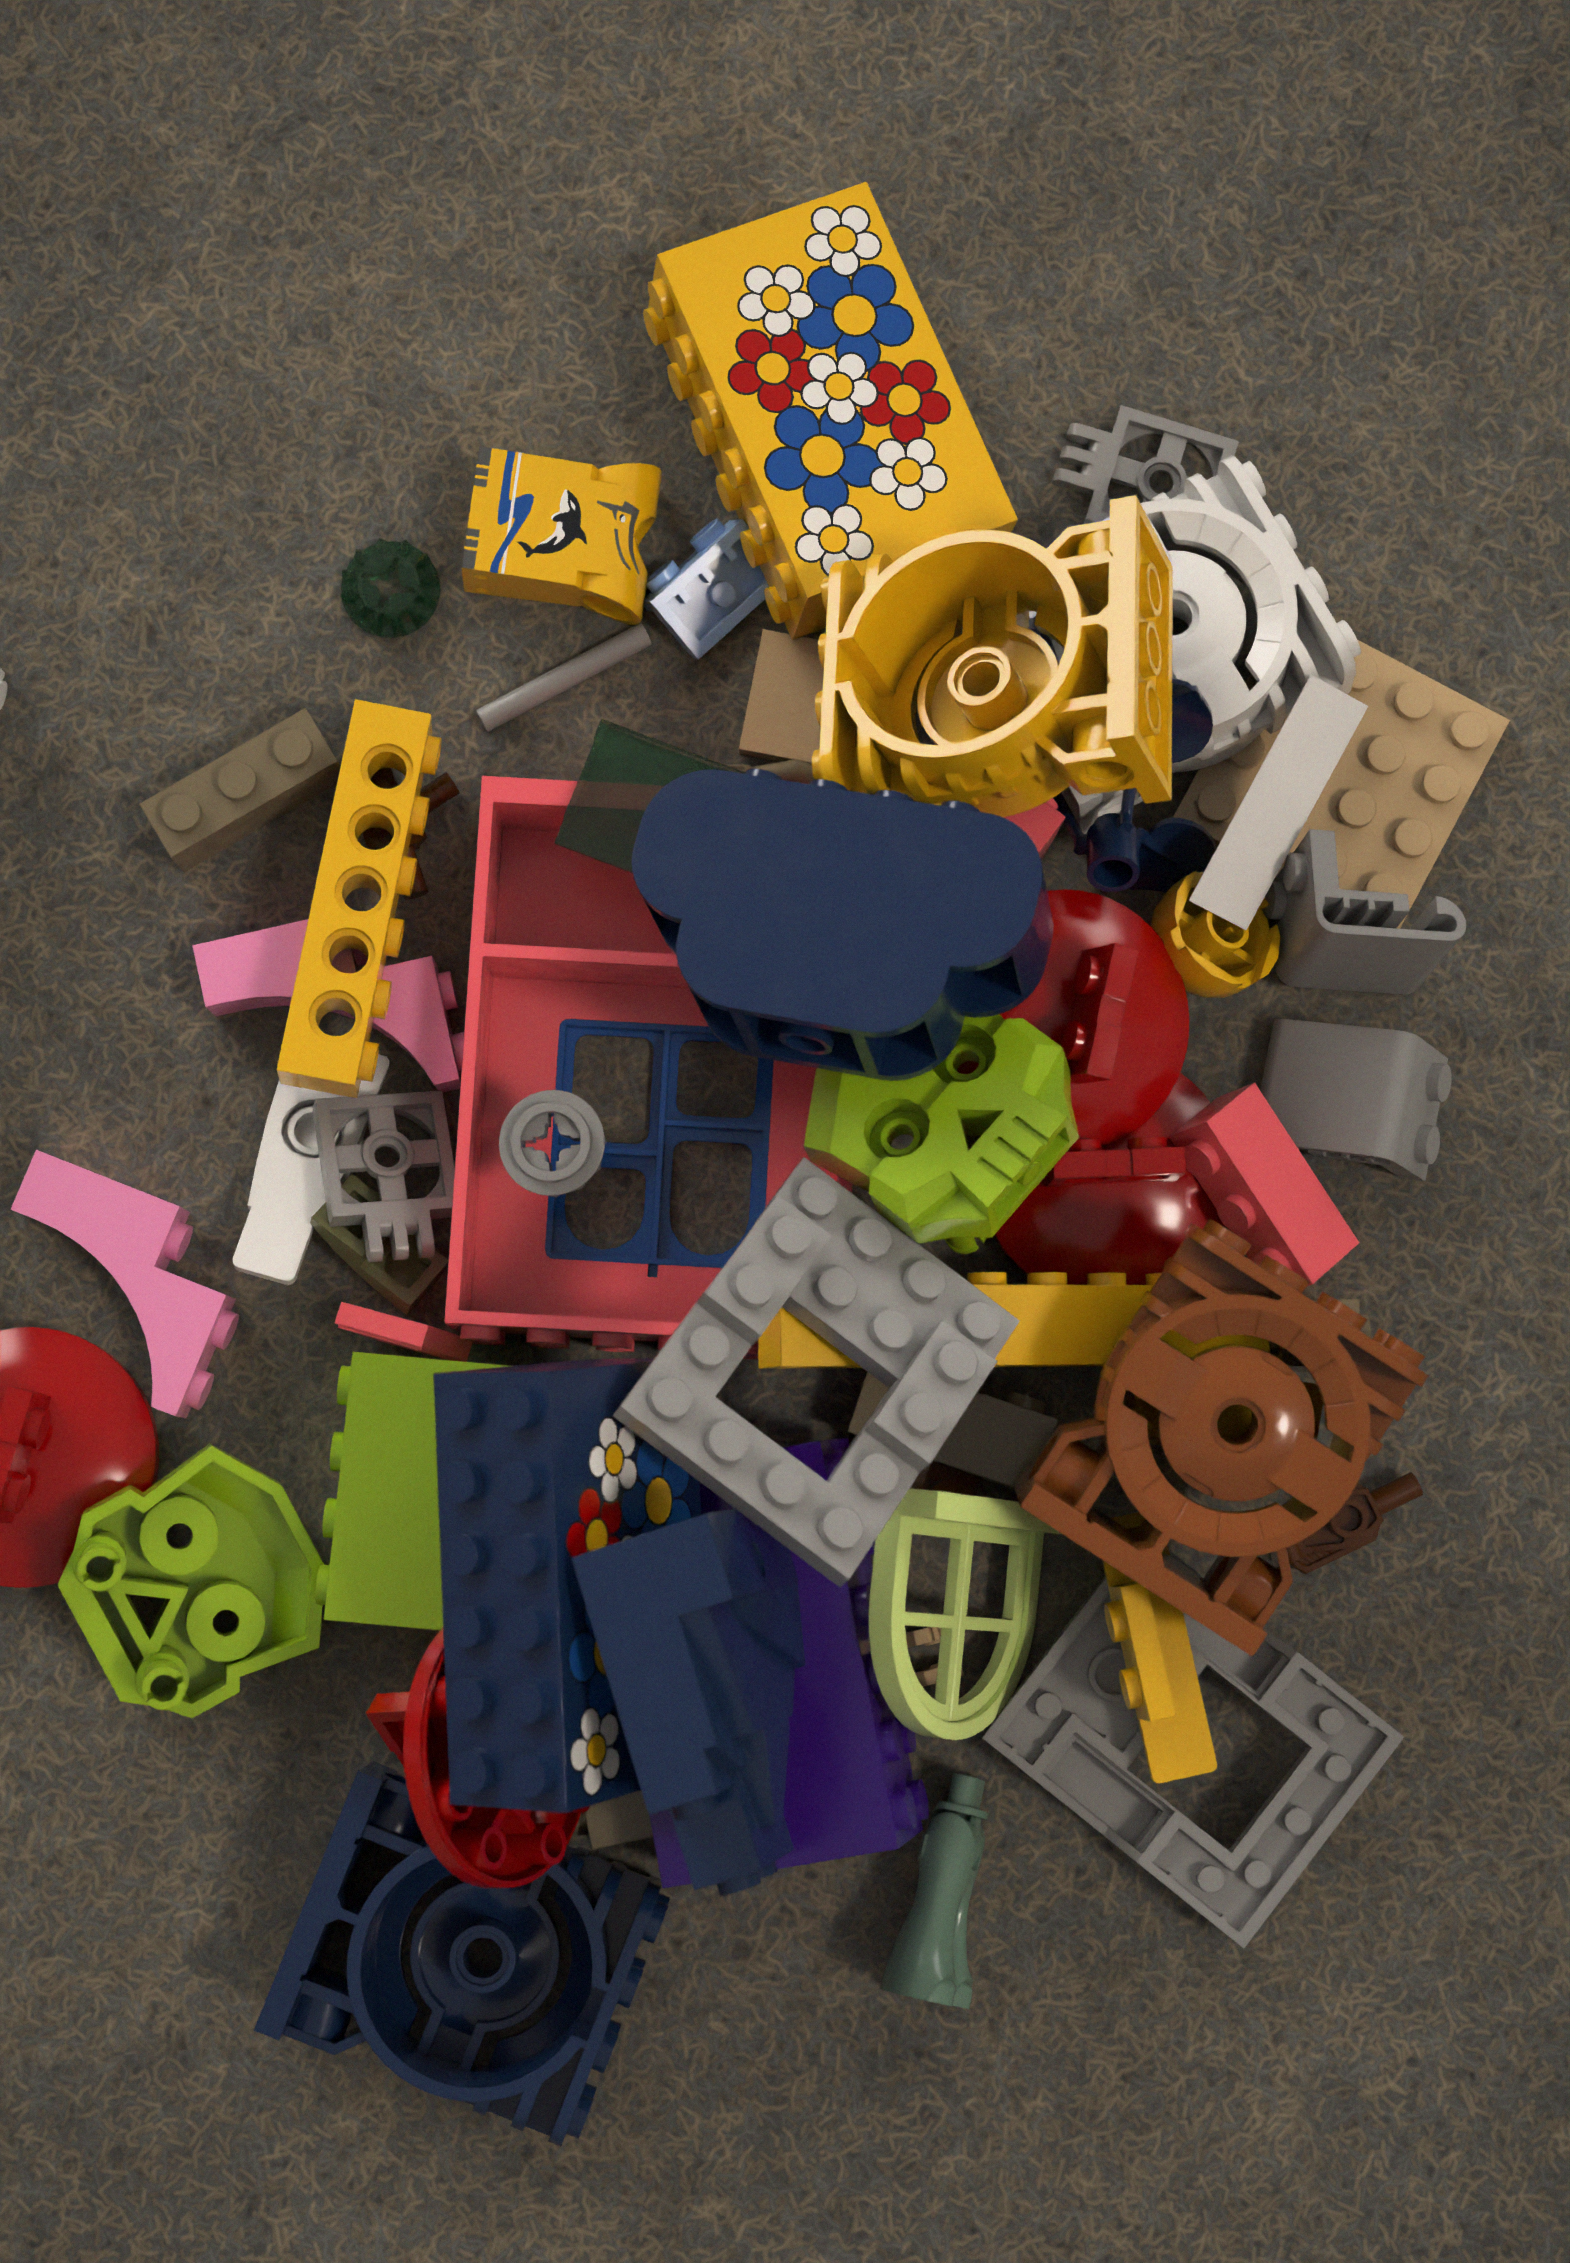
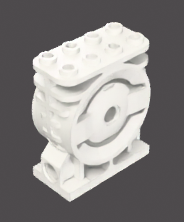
[1029,455,1361,834]

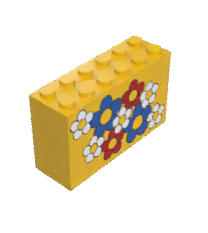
[643,181,1018,640]

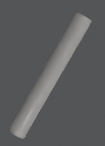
[476,623,652,732]

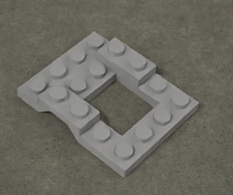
[613,1157,1020,1587]
[981,1550,1404,1948]

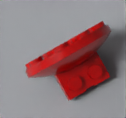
[957,889,1189,1146]
[994,1073,1225,1285]
[0,1327,159,1588]
[365,1629,590,1888]

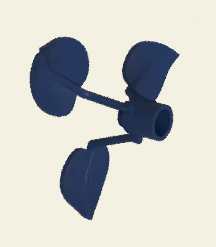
[1053,679,1216,893]

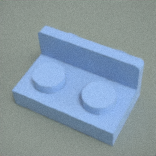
[644,518,769,660]

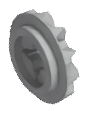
[499,1090,607,1197]

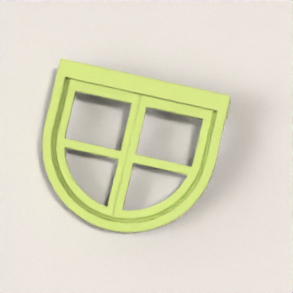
[869,1488,1063,1740]

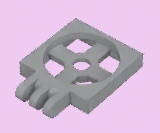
[1052,405,1239,524]
[312,1091,455,1262]

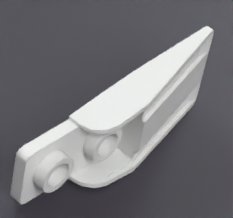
[233,1054,389,1285]

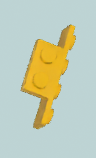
[1102,1512,1217,1784]

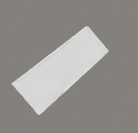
[1189,674,1368,930]

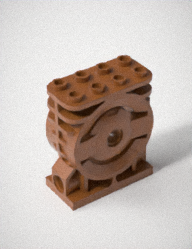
[1014,1219,1429,1657]

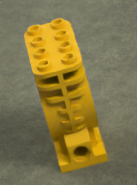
[812,495,1173,817]

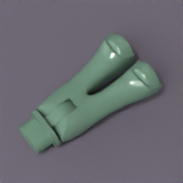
[879,1773,989,2009]

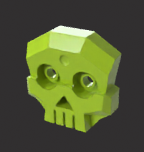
[804,1014,1079,1254]
[57,1443,324,1718]

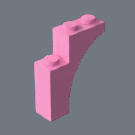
[192,919,464,1093]
[11,1150,239,1418]

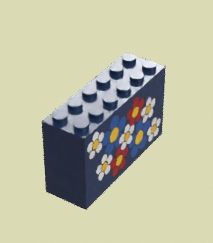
[433,1358,701,1813]

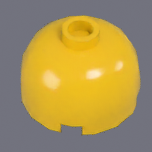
[1150,870,1280,998]

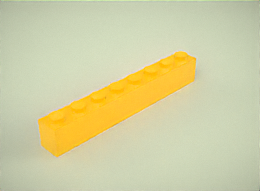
[758,1272,1270,1369]

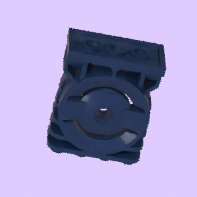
[254,1761,670,2147]

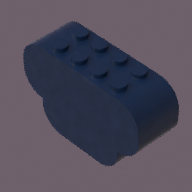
[632,769,1053,1081]

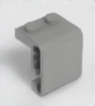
[1264,829,1466,994]
[1260,1019,1452,1181]

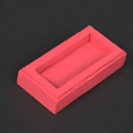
[335,1302,473,1362]

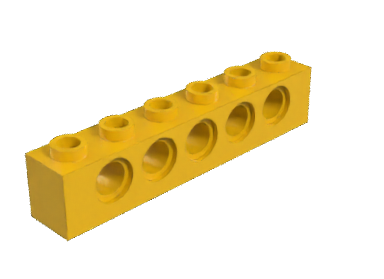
[277,699,442,1098]

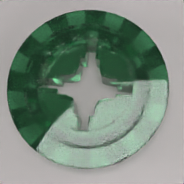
[340,538,440,638]

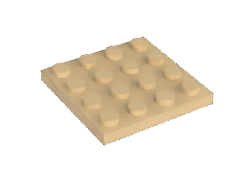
[1173,640,1510,929]

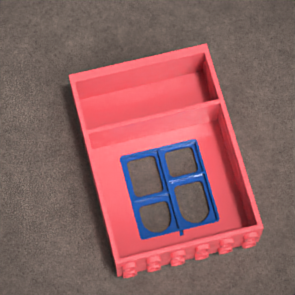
[444,776,853,1360]

